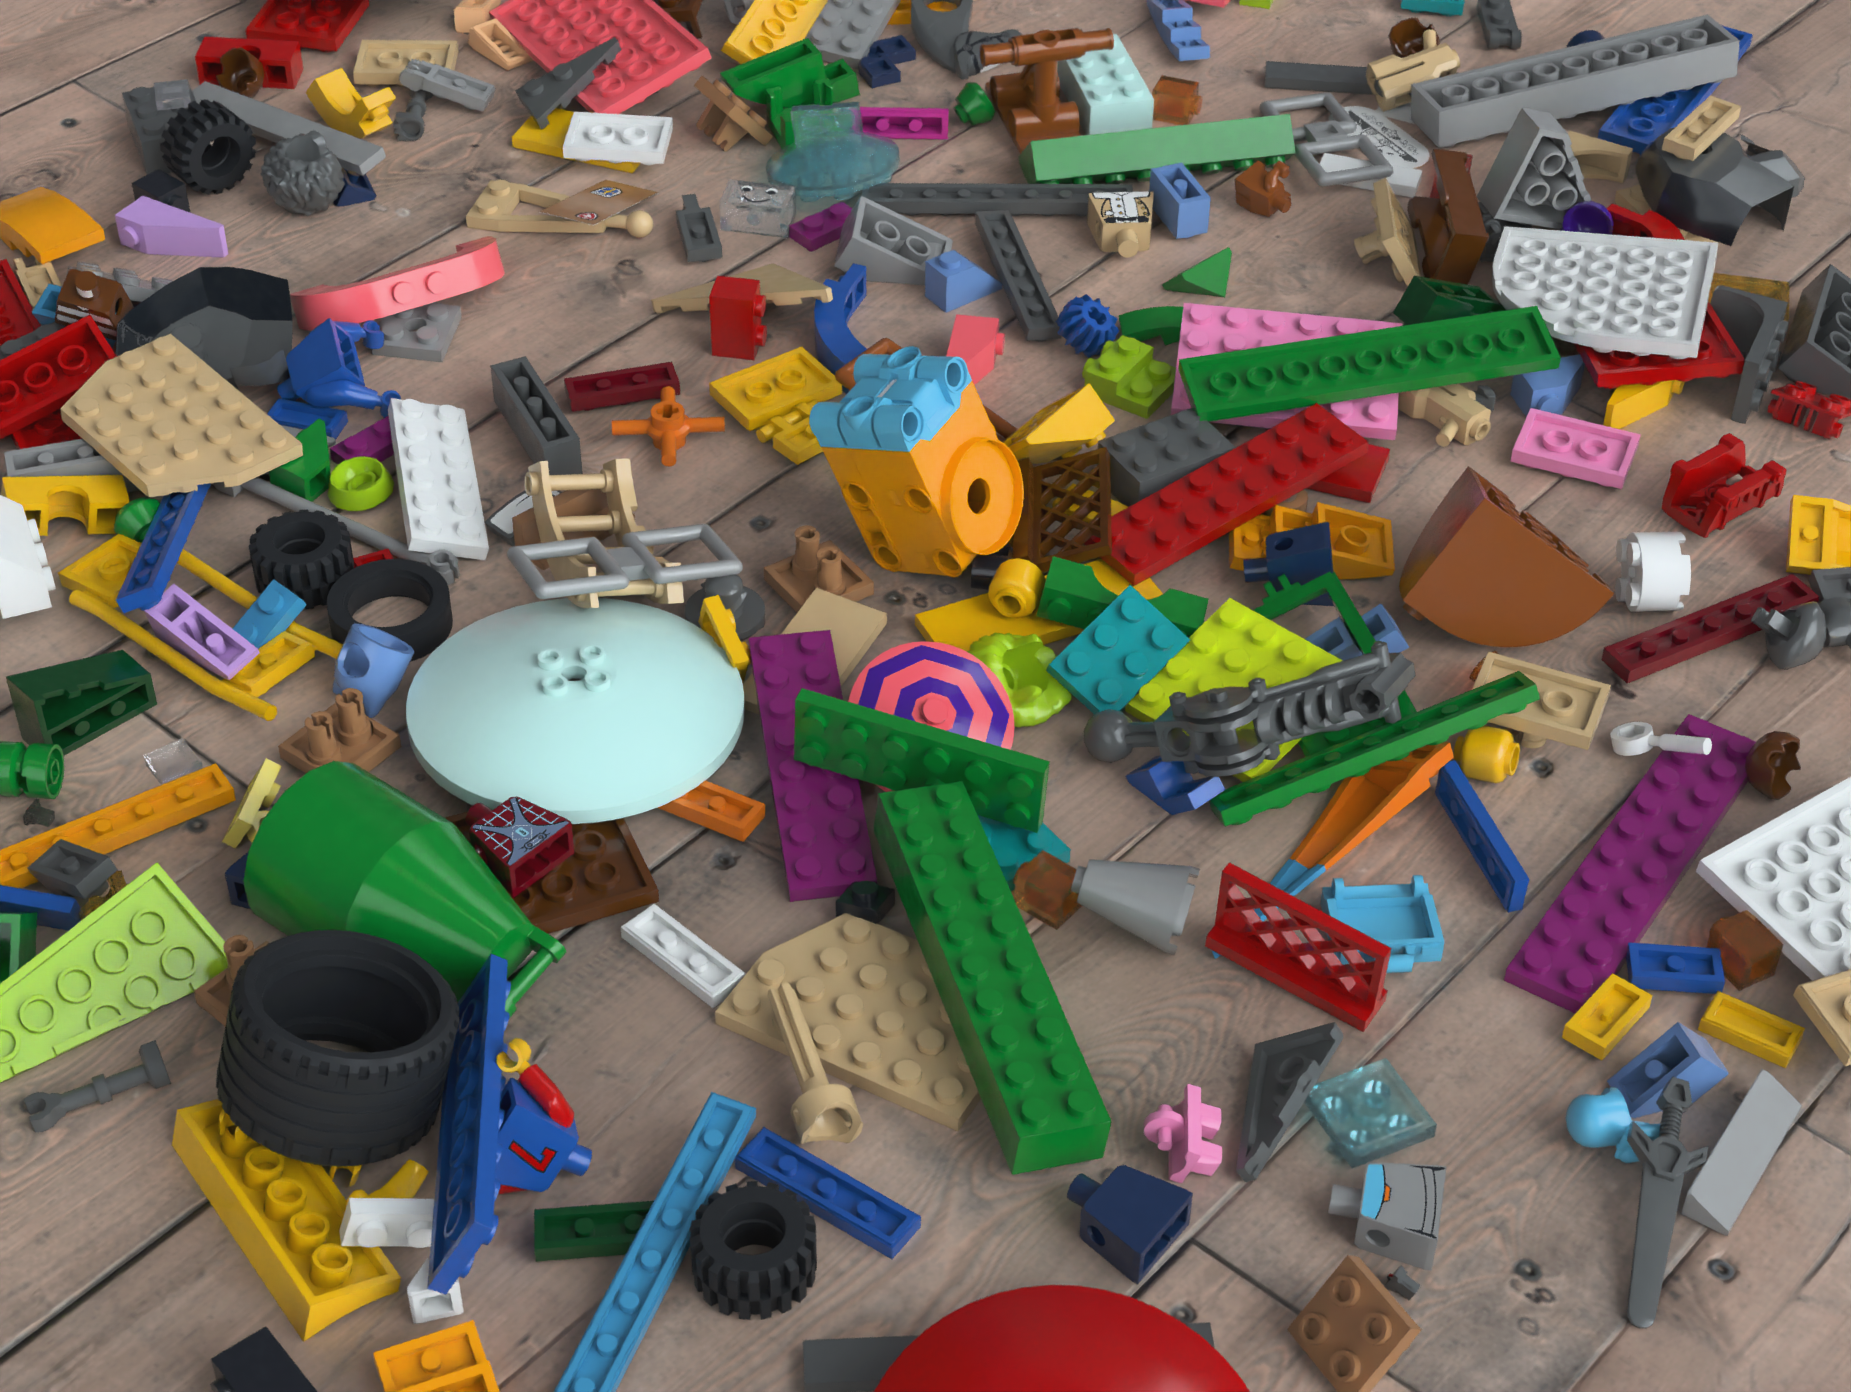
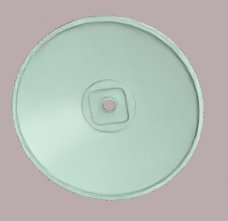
[406,598,744,824]

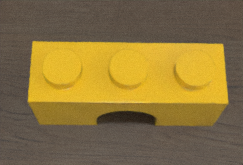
[1,475,130,536]

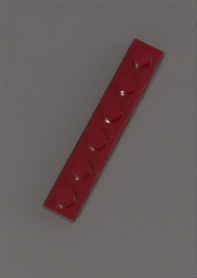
[1601,574,1819,684]

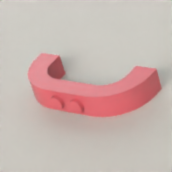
[290,236,505,331]

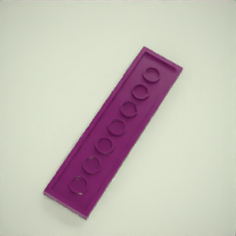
[749,630,878,902]

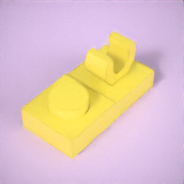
[222,758,281,849]

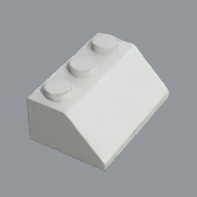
[0,495,56,619]

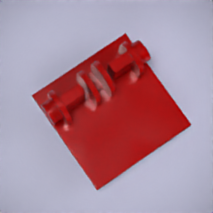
[1767,381,1851,439]

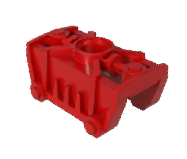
[1662,433,1786,538]

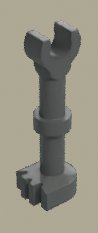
[393,88,434,141]
[24,1040,171,1132]

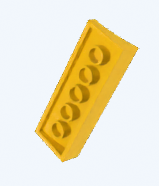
[172,1099,401,1342]

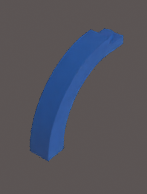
[814,263,867,394]

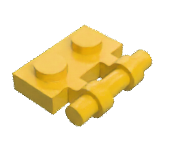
[756,400,823,465]

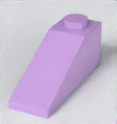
[115,195,228,257]
[144,584,260,680]

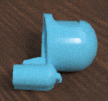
[1566,1087,1661,1163]

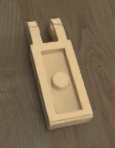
[13,258,62,309]

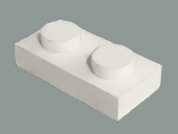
[339,1198,434,1248]

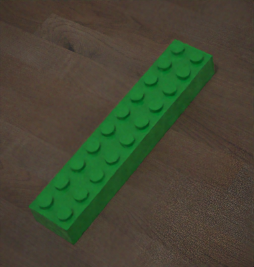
[873,781,1112,1175]

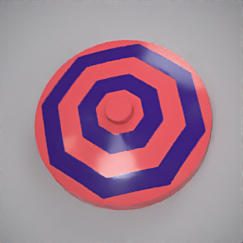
[847,641,1014,792]

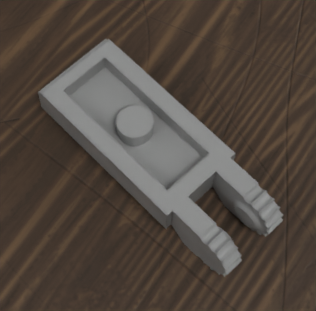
[399,58,496,112]

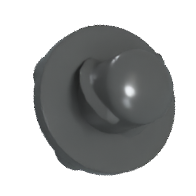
[685,575,765,640]

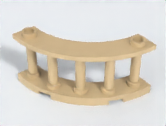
[525,458,684,609]

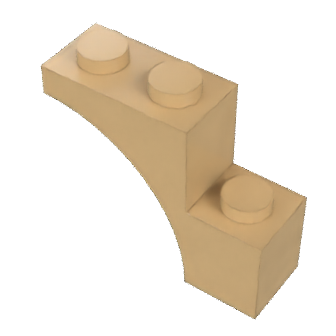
[1568,131,1633,183]

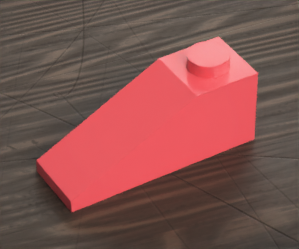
[946,314,1005,385]

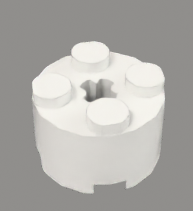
[1615,532,1691,612]

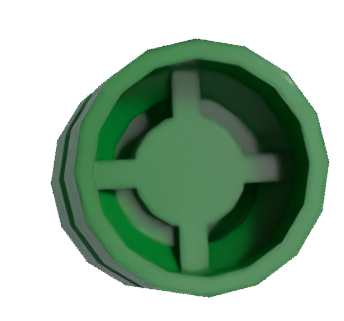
[0,741,64,799]

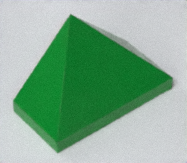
[1162,247,1232,297]

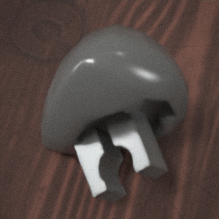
[1751,601,1826,670]

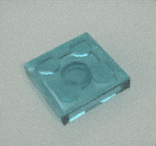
[1304,1058,1437,1169]

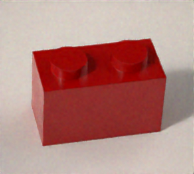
[709,276,767,360]

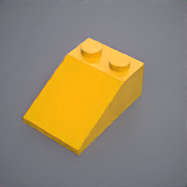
[1003,383,1115,464]

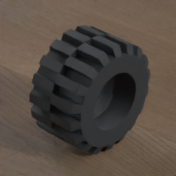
[160,99,256,195]
[249,510,354,609]
[690,1181,817,1320]

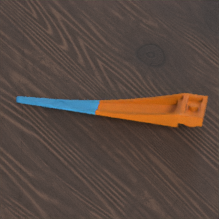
[1212,742,1454,959]

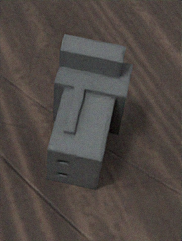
[1384,1265,1421,1300]

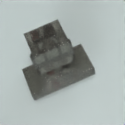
[23,798,55,827]

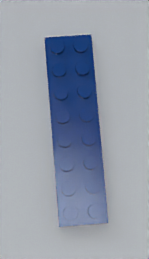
[1598,17,1753,155]
[427,954,511,1295]

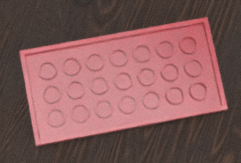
[489,0,712,114]

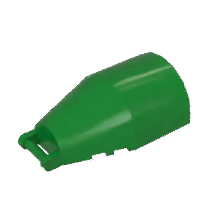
[243,761,566,1019]

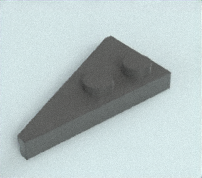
[515,37,621,129]
[1236,1022,1344,1182]

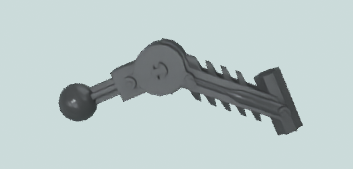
[1083,641,1416,777]

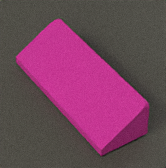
[850,107,948,140]

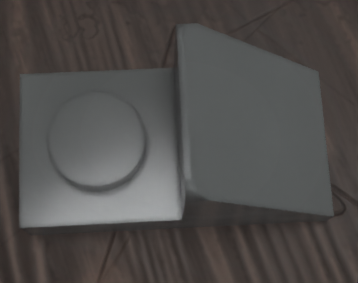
[28,839,118,911]

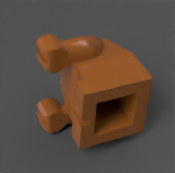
[1235,161,1292,217]

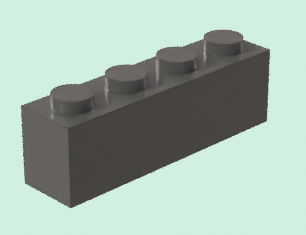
[490,356,583,475]

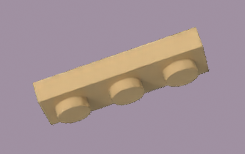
[1662,95,1741,161]

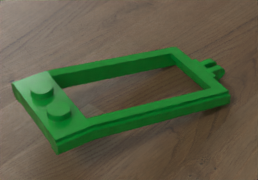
[1253,572,1417,757]

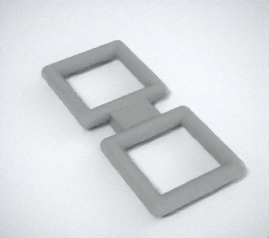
[1260,92,1393,187]
[507,524,743,599]

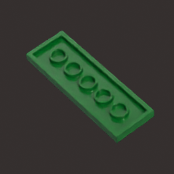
[794,688,1050,833]

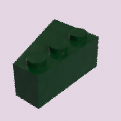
[1393,276,1506,326]
[6,650,157,756]

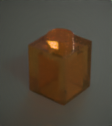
[1152,75,1202,125]
[1013,850,1082,930]
[1706,910,1784,991]

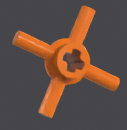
[611,386,725,467]

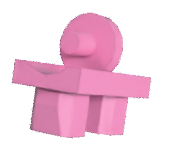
[1144,1084,1222,1183]

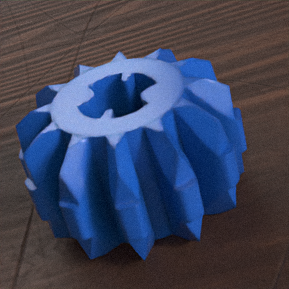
[1056,294,1119,358]

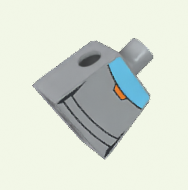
[1328,1162,1446,1271]

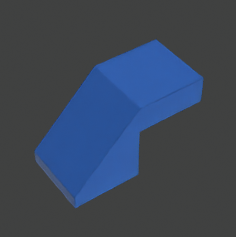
[1126,755,1226,815]

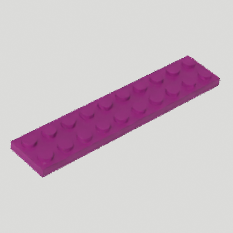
[1504,714,1756,1013]

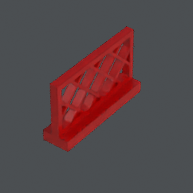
[1205,862,1392,1032]

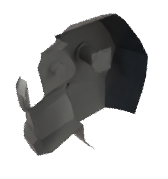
[1636,127,1805,246]
[116,267,293,390]

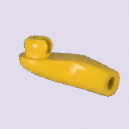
[345,1159,429,1209]

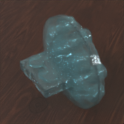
[766,102,900,202]

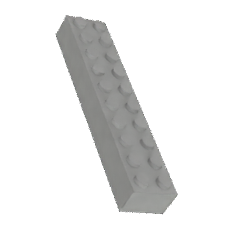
[1411,14,1740,148]

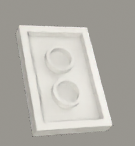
[563,112,673,165]

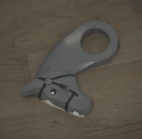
[911,0,1022,79]

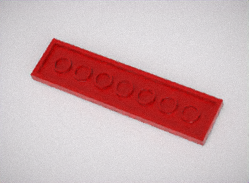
[1084,403,1369,586]

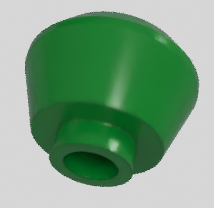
[953,82,995,125]
[114,497,160,543]

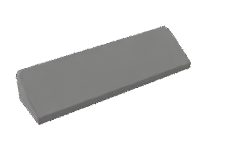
[1681,1069,1802,1236]

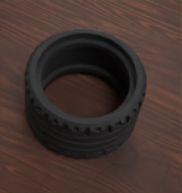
[216,930,459,1167]

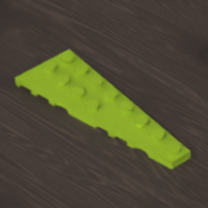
[0,862,228,1083]

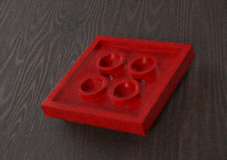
[245,0,370,52]

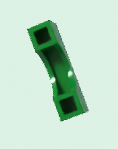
[1036,556,1209,638]

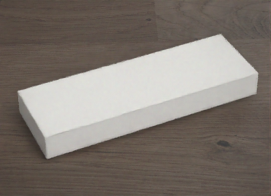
[1320,153,1422,198]
[621,904,746,1008]

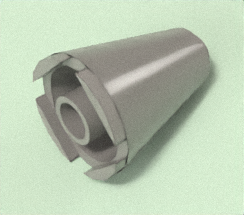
[1071,859,1200,955]

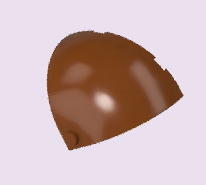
[1399,466,1614,648]

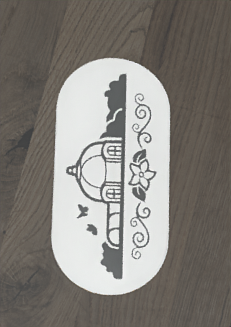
[1329,106,1430,169]

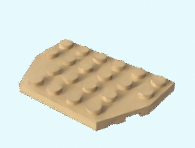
[60,334,303,497]
[715,913,981,1131]

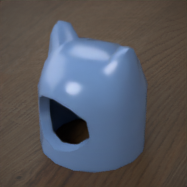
[333,623,414,718]

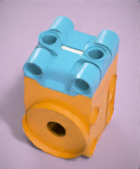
[809,346,1024,578]

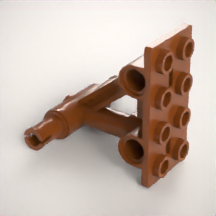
[979,28,1114,154]

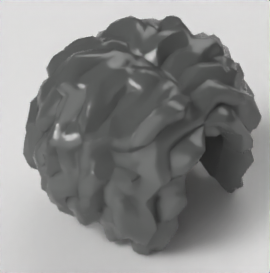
[261,130,344,216]

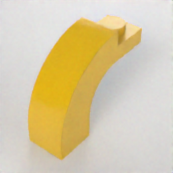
[306,68,396,139]

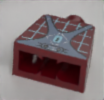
[465,796,574,898]

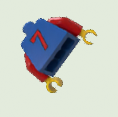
[496,1038,592,1195]

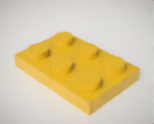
[709,346,842,432]

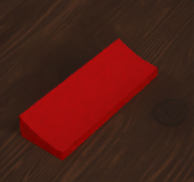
[0,314,117,440]

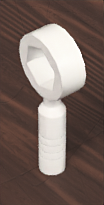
[1610,722,1712,756]

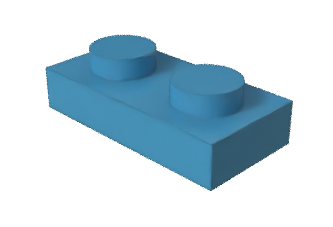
[232,579,307,649]

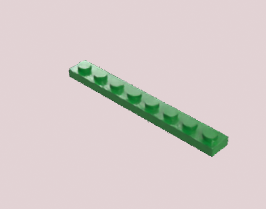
[1209,671,1540,827]

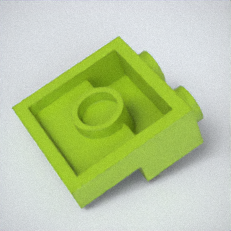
[1082,335,1176,419]

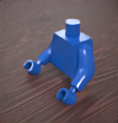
[277,318,401,418]

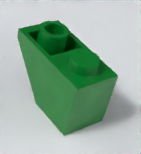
[269,418,331,502]

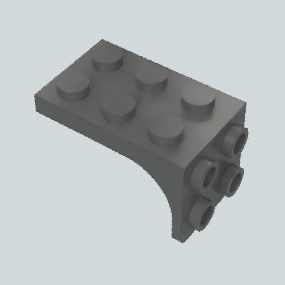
[1711,285,1789,424]

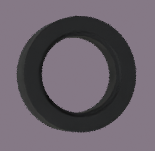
[327,559,453,662]

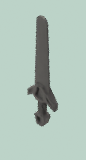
[1627,1077,1709,1329]

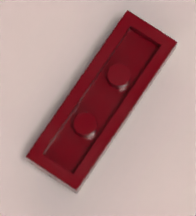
[564,362,680,412]

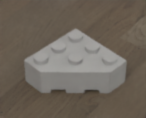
[1477,108,1592,229]

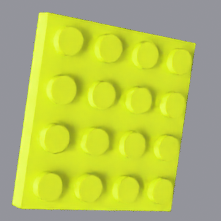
[1125,598,1343,782]

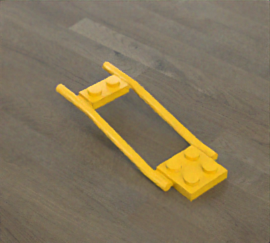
[58,534,343,721]

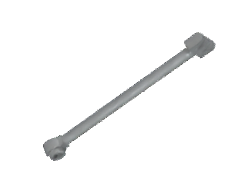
[213,477,460,585]

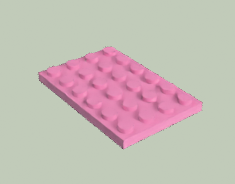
[1171,303,1403,440]

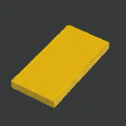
[512,108,641,173]

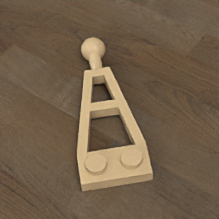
[466,180,653,238]

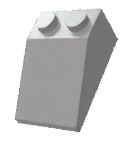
[834,196,953,285]

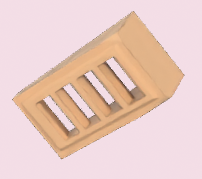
[454,0,501,33]
[468,18,533,71]

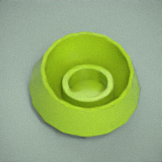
[327,457,395,511]

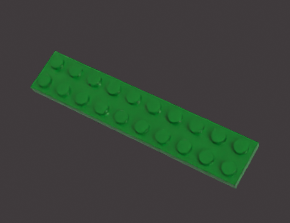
[1178,306,1561,422]

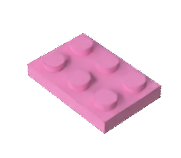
[1510,408,1641,489]

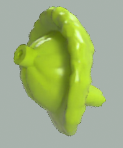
[967,633,1072,728]

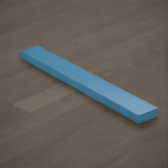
[554,1092,756,1392]

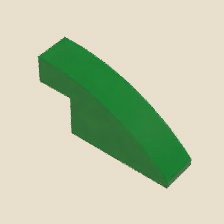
[720,38,860,108]

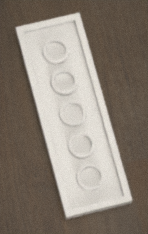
[388,398,489,560]

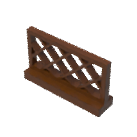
[1013,447,1112,572]

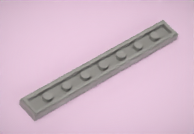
[192,81,386,175]

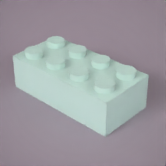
[1057,34,1154,135]

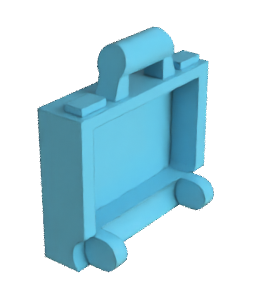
[1320,875,1445,973]

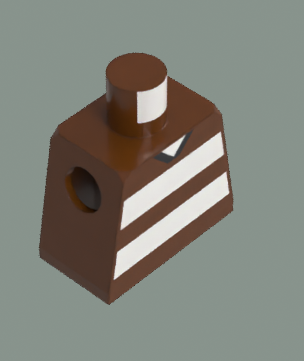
[55,269,134,341]

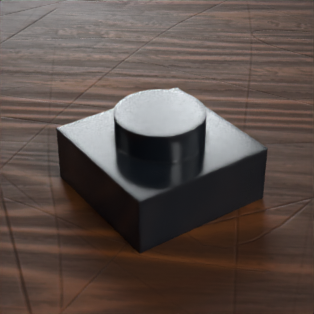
[835,881,895,924]

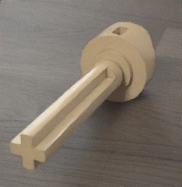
[767,983,863,1145]

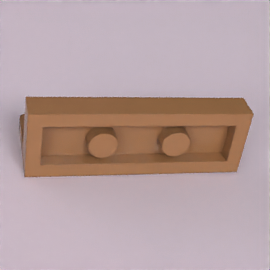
[512,489,635,570]

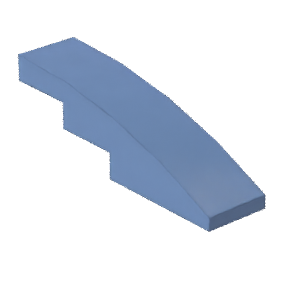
[1147,0,1210,61]

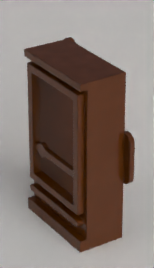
[1407,149,1489,285]

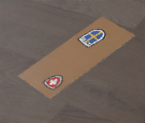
[539,180,658,225]

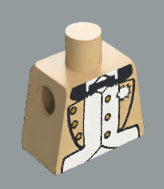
[1087,191,1154,258]

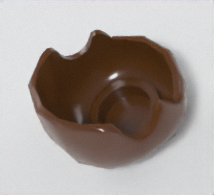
[1388,17,1440,58]
[216,47,264,98]
[1745,731,1801,800]

